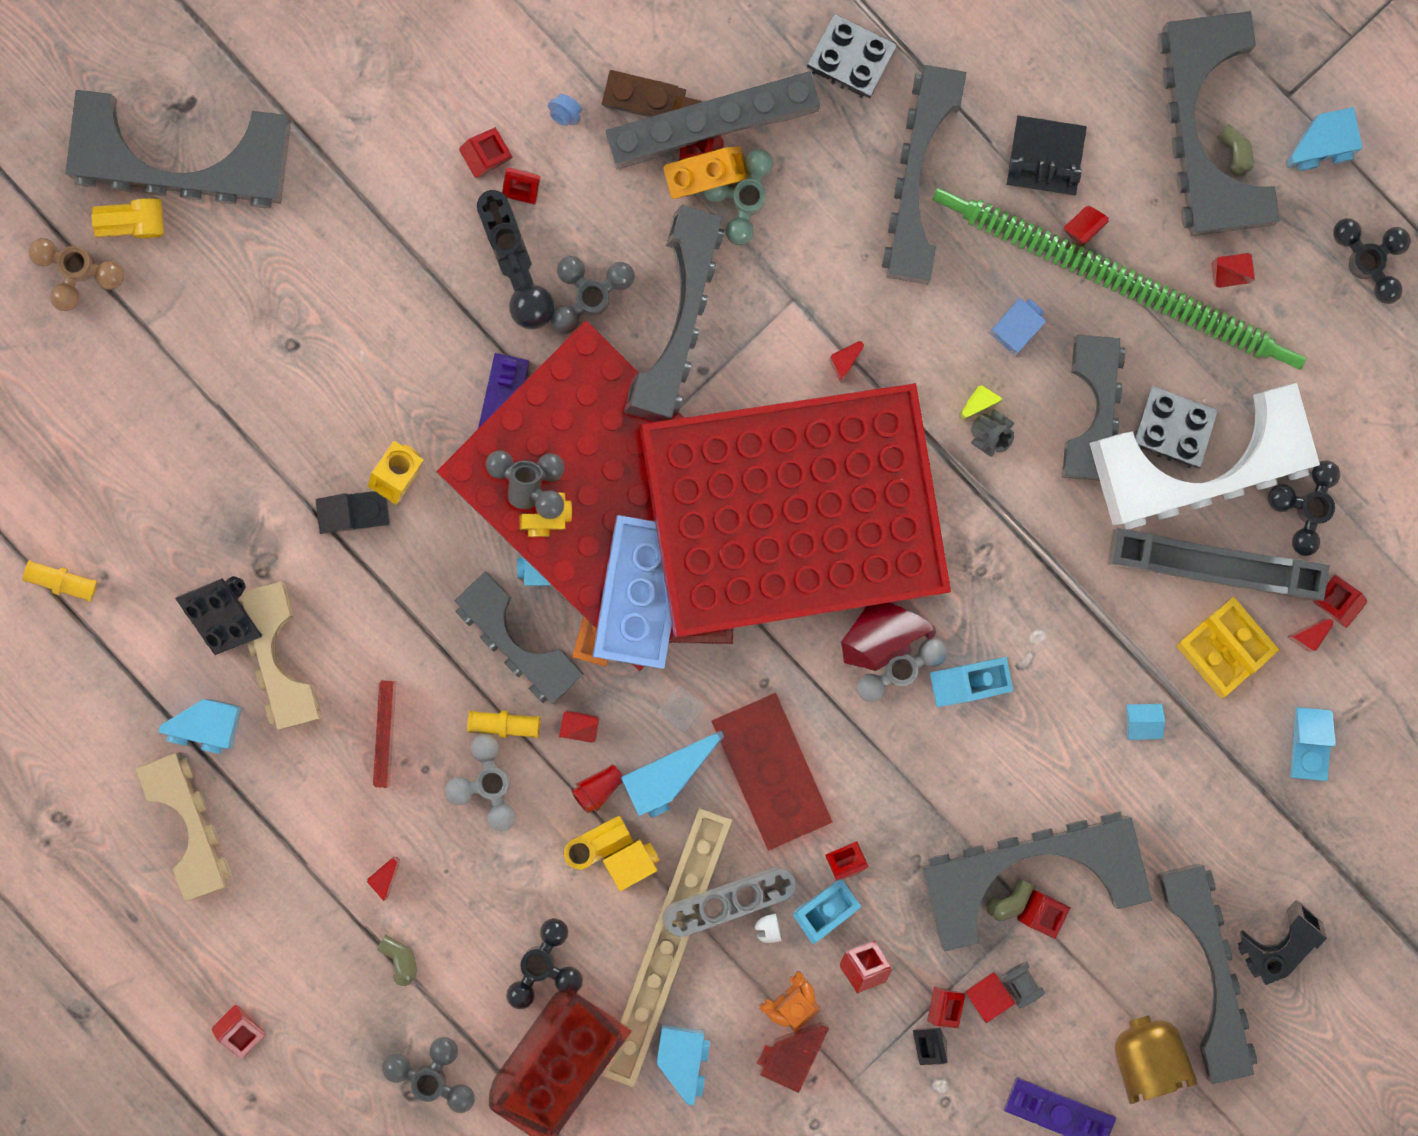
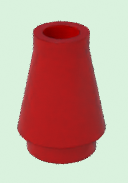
[571,764,623,814]

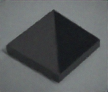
[913,1028,948,1065]

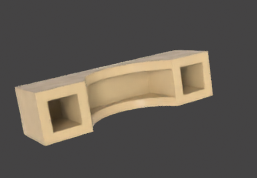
[239,581,322,730]
[135,752,232,902]

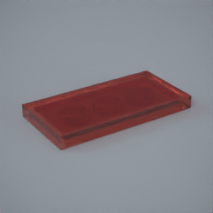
[711,692,833,851]

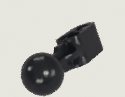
[477,190,554,330]

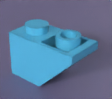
[1286,107,1363,171]
[158,699,242,754]
[657,1025,710,1106]

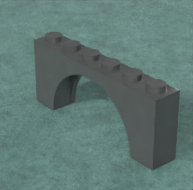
[1158,11,1280,236]
[65,90,291,208]
[922,811,1152,952]

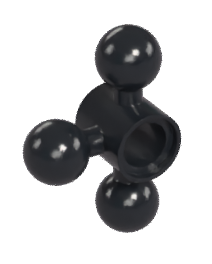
[1333,218,1411,304]
[1268,460,1340,556]
[506,918,583,1010]

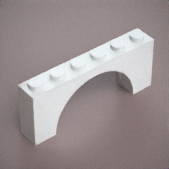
[1089,383,1320,529]

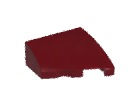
[841,603,936,671]

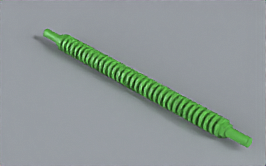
[932,187,1306,370]

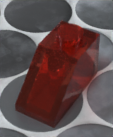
[756,1022,829,1093]

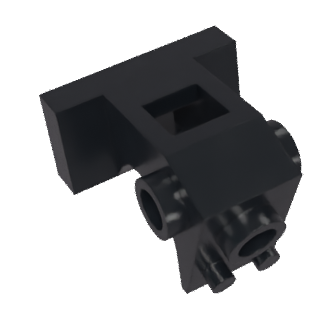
[1237,900,1327,985]

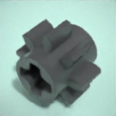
[971,410,1014,457]

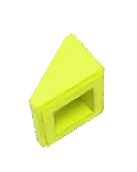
[959,385,1003,420]

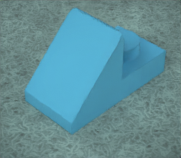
[1290,707,1335,781]
[793,879,861,944]

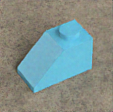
[930,657,1014,707]

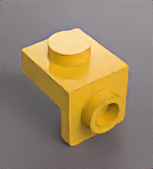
[520,493,572,537]

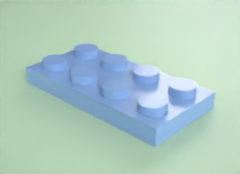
[592,515,672,669]

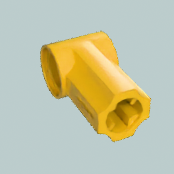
[91,199,164,238]
[563,815,633,870]

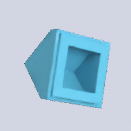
[1126,704,1165,740]

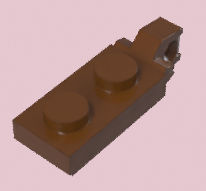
[602,70,702,117]

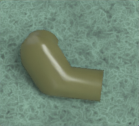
[1217,124,1254,177]
[986,878,1035,921]
[377,935,417,986]

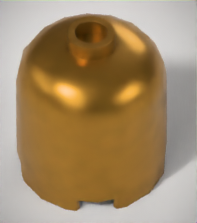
[1114,1015,1198,1104]

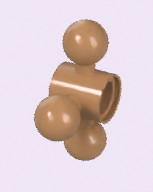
[29,238,124,311]

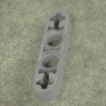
[662,867,796,937]

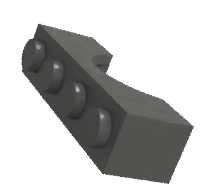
[1062,334,1125,481]
[454,572,584,704]

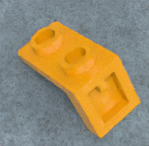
[663,146,749,199]

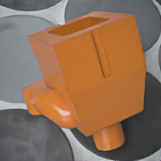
[759,971,821,1033]

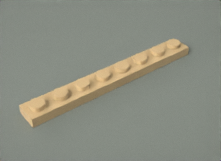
[600,807,732,1088]

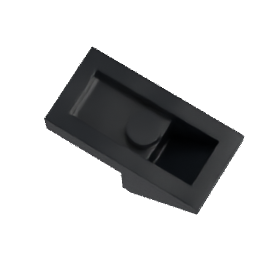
[315,491,390,534]

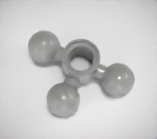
[857,638,947,702]
[444,734,516,832]

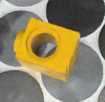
[367,441,424,505]
[603,838,660,892]

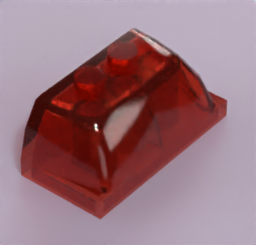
[489,988,632,1136]

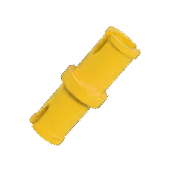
[22,560,98,602]
[467,710,541,738]

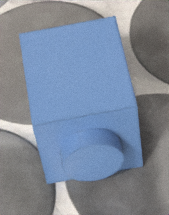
[989,298,1046,356]

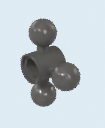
[551,256,635,334]
[485,450,565,519]
[382,1037,475,1113]

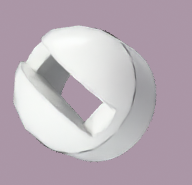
[755,913,782,943]

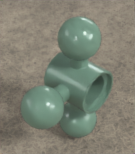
[702,149,773,245]

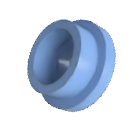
[548,94,582,126]

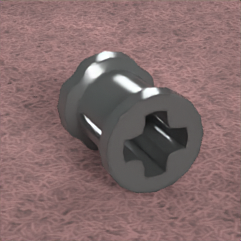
[1000,961,1045,1008]

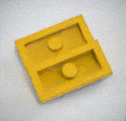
[1175,596,1279,699]

